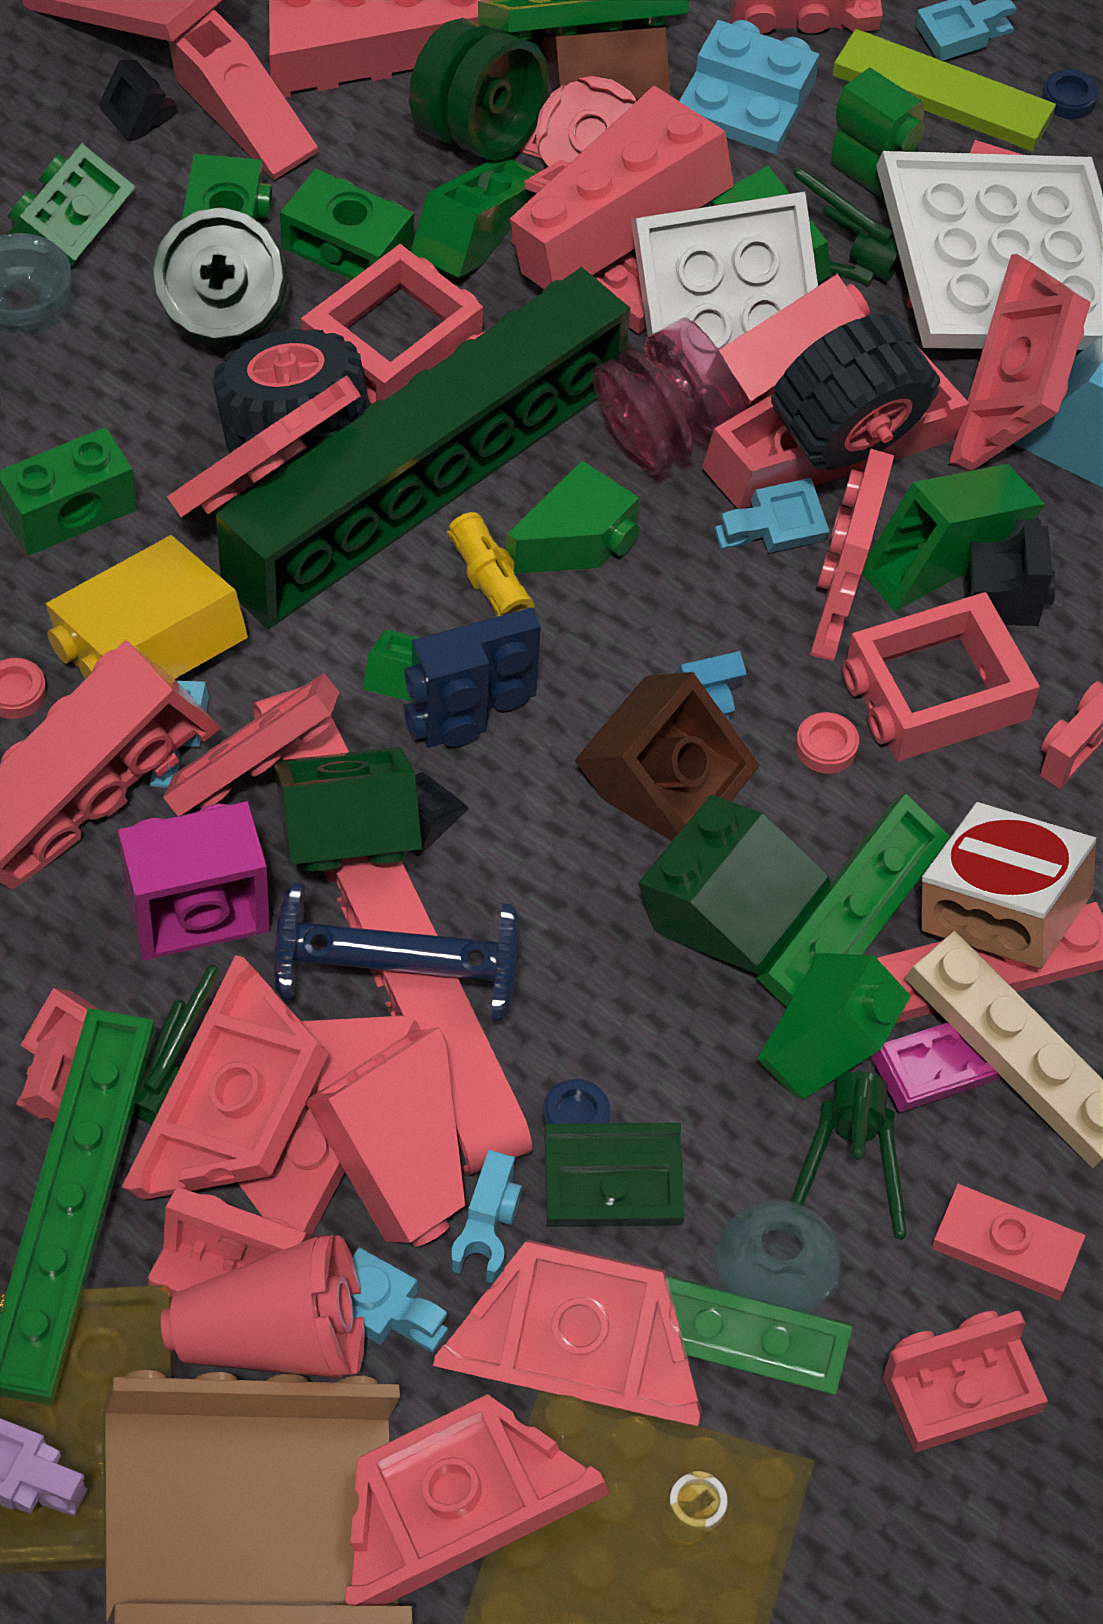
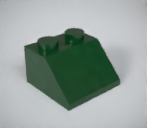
[274,747,422,871]
[638,795,831,975]

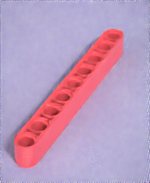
[252,686,532,1176]

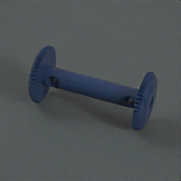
[274,883,520,1020]

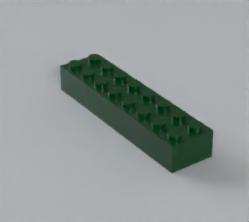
[216,267,631,630]

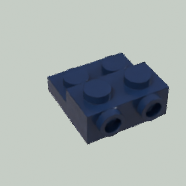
[403,607,541,748]

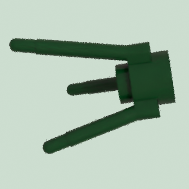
[793,167,901,287]
[133,965,219,1126]
[790,1071,907,1240]

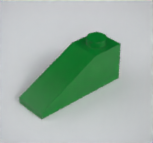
[411,158,538,278]

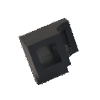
[962,519,1056,626]

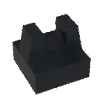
[98,60,178,140]

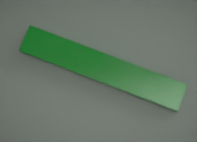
[0,1008,155,1406]

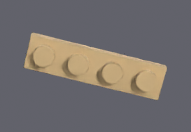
[905,930,1103,1169]

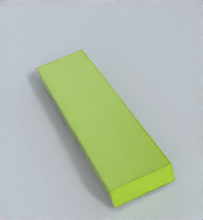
[832,29,1056,151]

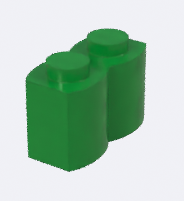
[831,67,925,202]

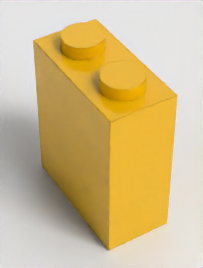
[45,535,248,679]

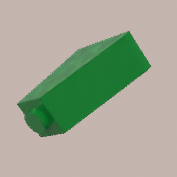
[862,464,1045,612]

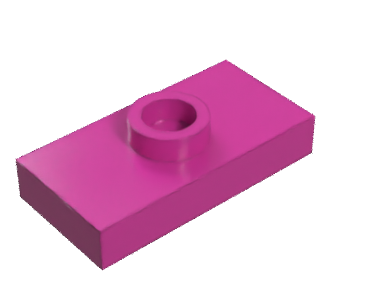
[871,1023,1002,1113]

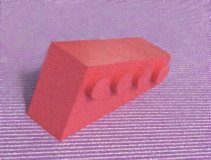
[269,0,483,98]
[510,85,734,289]
[702,348,970,509]
[0,640,221,889]

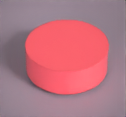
[0,658,46,719]
[795,712,859,774]

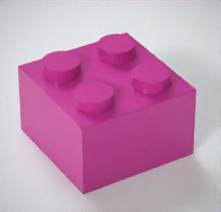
[118,801,270,960]

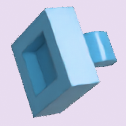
[676,651,747,720]

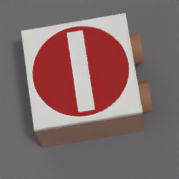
[922,802,1096,969]

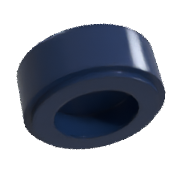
[1042,69,1099,119]
[542,1079,610,1127]

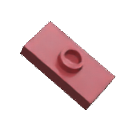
[932,1184,1085,1301]

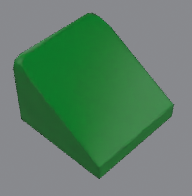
[363,629,420,702]

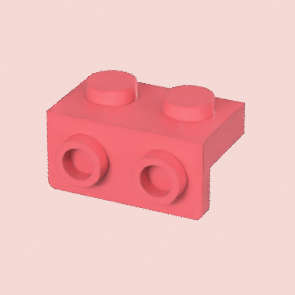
[148,1186,306,1297]
[883,1311,1048,1453]

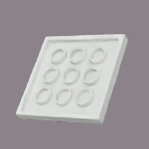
[876,151,1103,350]

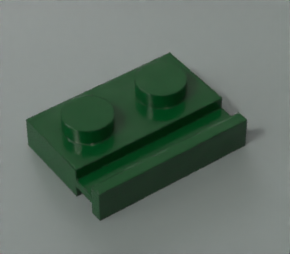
[544,1123,685,1227]

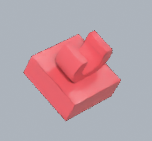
[16,1036,76,1123]

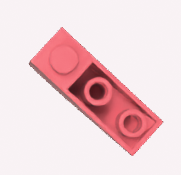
[169,9,319,180]

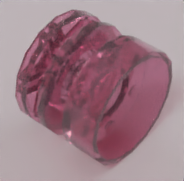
[592,317,745,476]

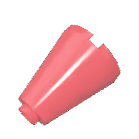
[161,1235,365,1378]

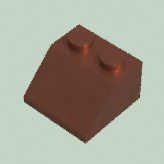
[540,27,671,101]
[575,672,760,842]

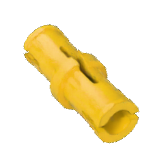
[447,512,535,617]

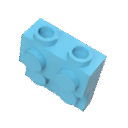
[679,20,820,154]

